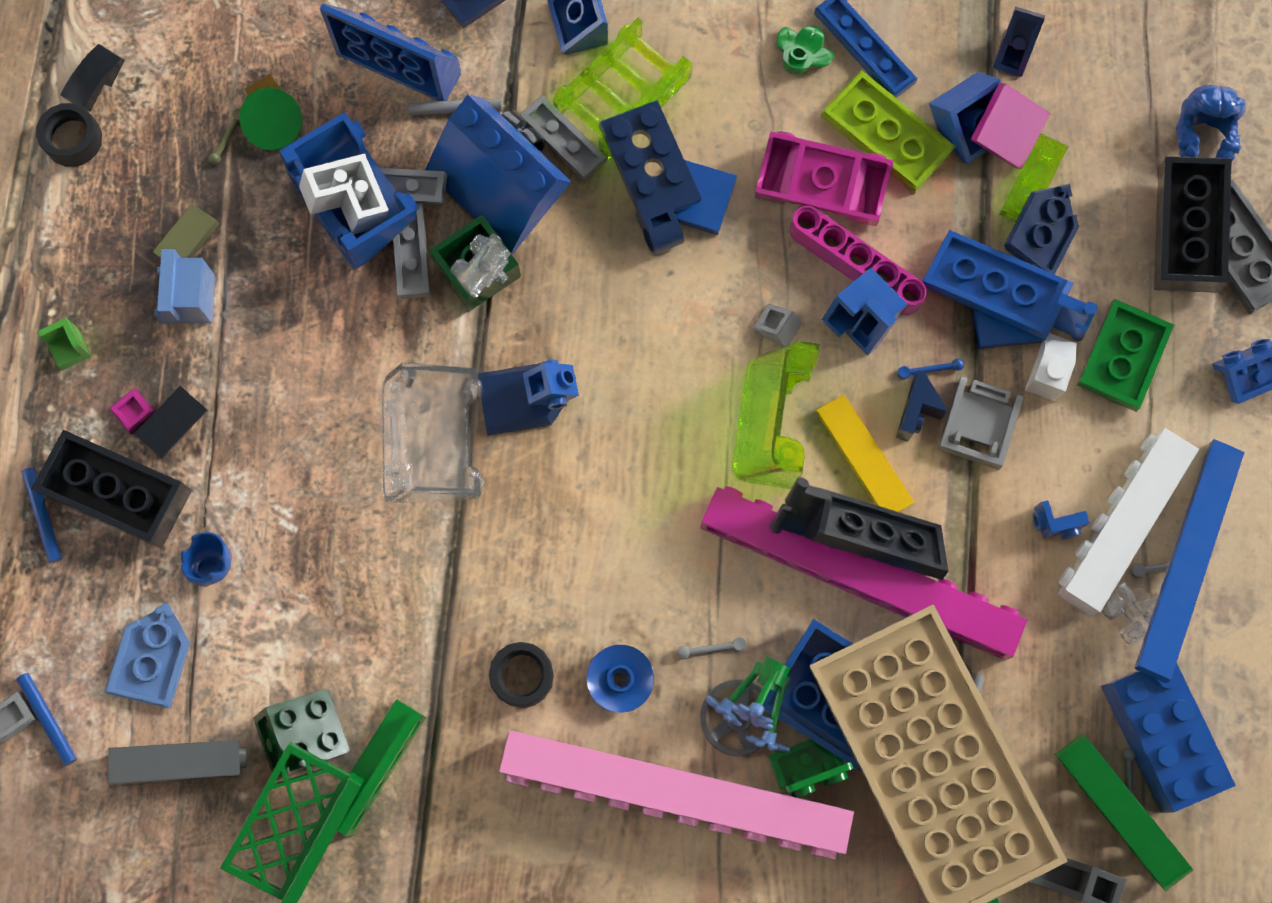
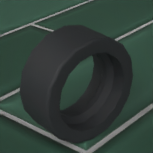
[36,103,102,167]
[489,642,554,708]

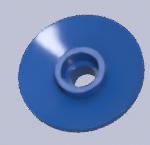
[587,645,654,713]

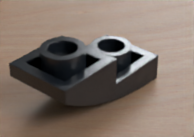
[60,44,125,112]

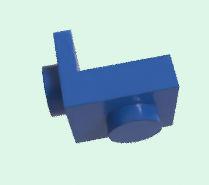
[1033,500,1090,540]

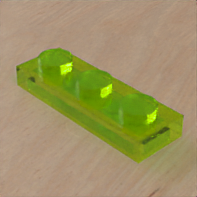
[999,133,1069,222]

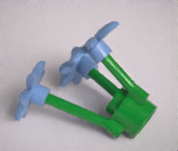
[706,656,791,752]

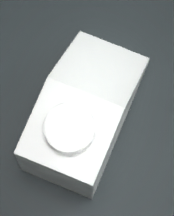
[1025,333,1077,402]

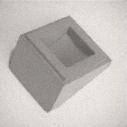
[753,304,801,348]

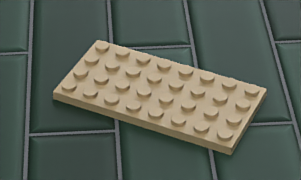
[809,604,1068,903]

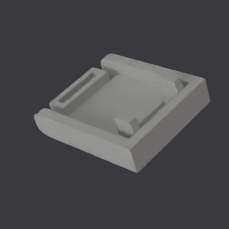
[937,376,1023,470]

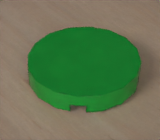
[239,87,303,151]

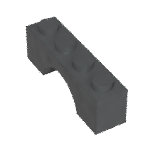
[1029,858,1127,903]

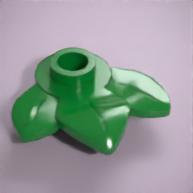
[776,26,835,75]

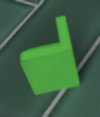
[37,318,92,371]

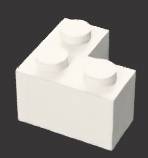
[299,154,389,235]

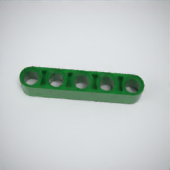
[1055,733,1194,892]

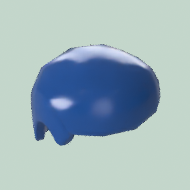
[181,532,232,587]

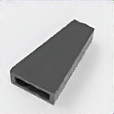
[108,740,246,787]

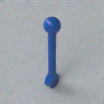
[897,358,964,380]

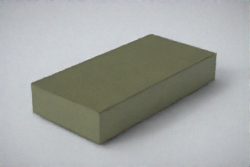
[153,204,219,259]

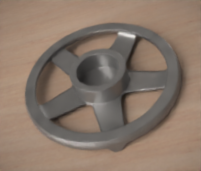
[700,679,771,756]

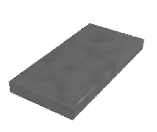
[1228,180,1272,315]

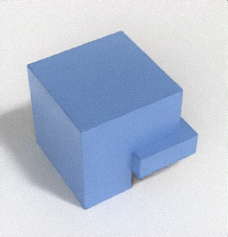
[154,249,215,323]

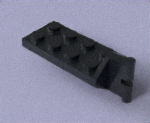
[769,477,949,580]

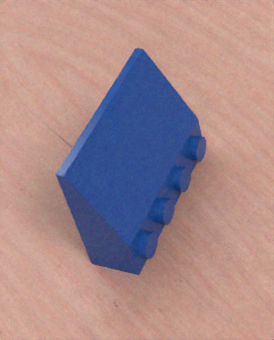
[320,3,462,101]
[425,94,571,254]
[763,618,862,772]

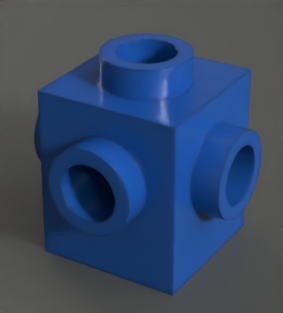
[522,360,579,410]

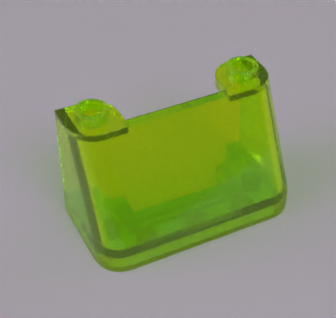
[732,341,820,489]

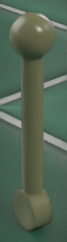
[208,108,240,165]

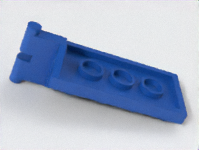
[922,230,1097,341]

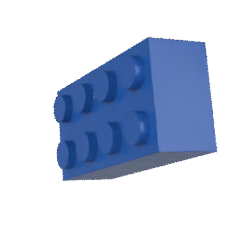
[1101,663,1236,813]

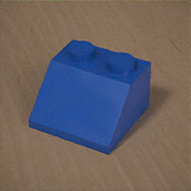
[929,72,1001,164]

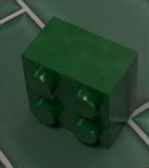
[429,215,521,312]

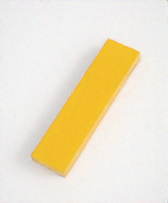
[816,394,915,512]

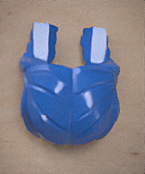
[1175,85,1246,161]

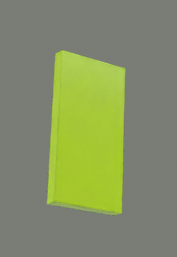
[820,70,956,194]

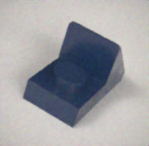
[993,6,1045,77]
[896,370,947,442]

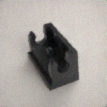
[134,386,208,459]

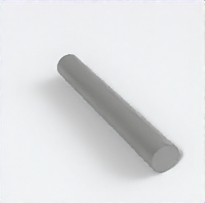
[408,98,502,115]

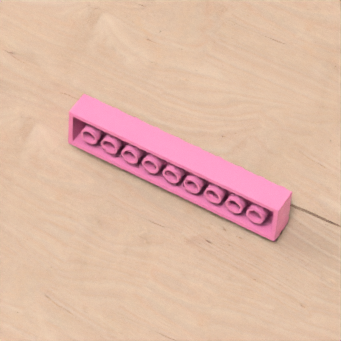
[499,730,854,859]

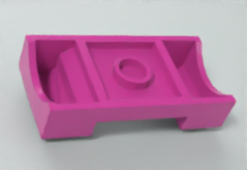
[754,131,894,226]

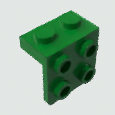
[767,739,854,798]

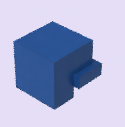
[821,268,907,356]

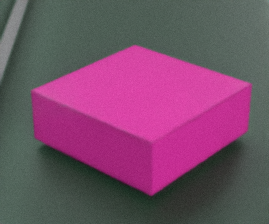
[109,388,155,435]

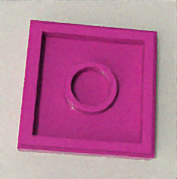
[971,83,1050,169]

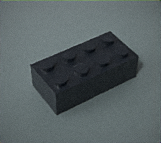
[1154,156,1232,293]
[31,430,192,549]

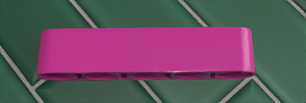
[790,206,926,315]

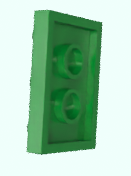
[1076,299,1174,412]

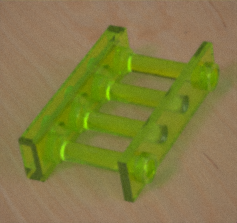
[553,17,693,160]

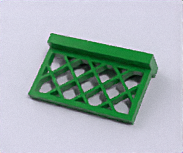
[220,742,365,903]

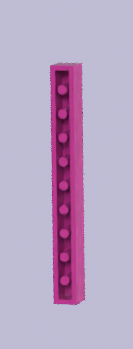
[700,486,1028,661]

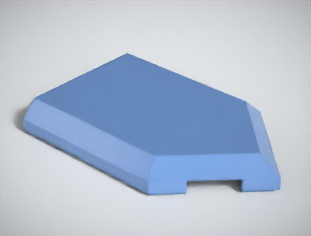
[104,602,190,709]

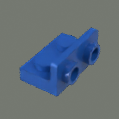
[1212,339,1272,404]

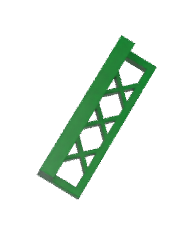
[337,699,427,836]

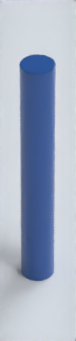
[21,467,62,563]
[16,673,77,766]

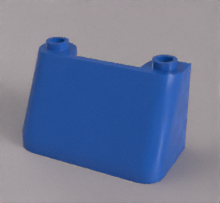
[279,112,418,270]

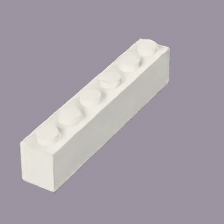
[1057,428,1199,616]

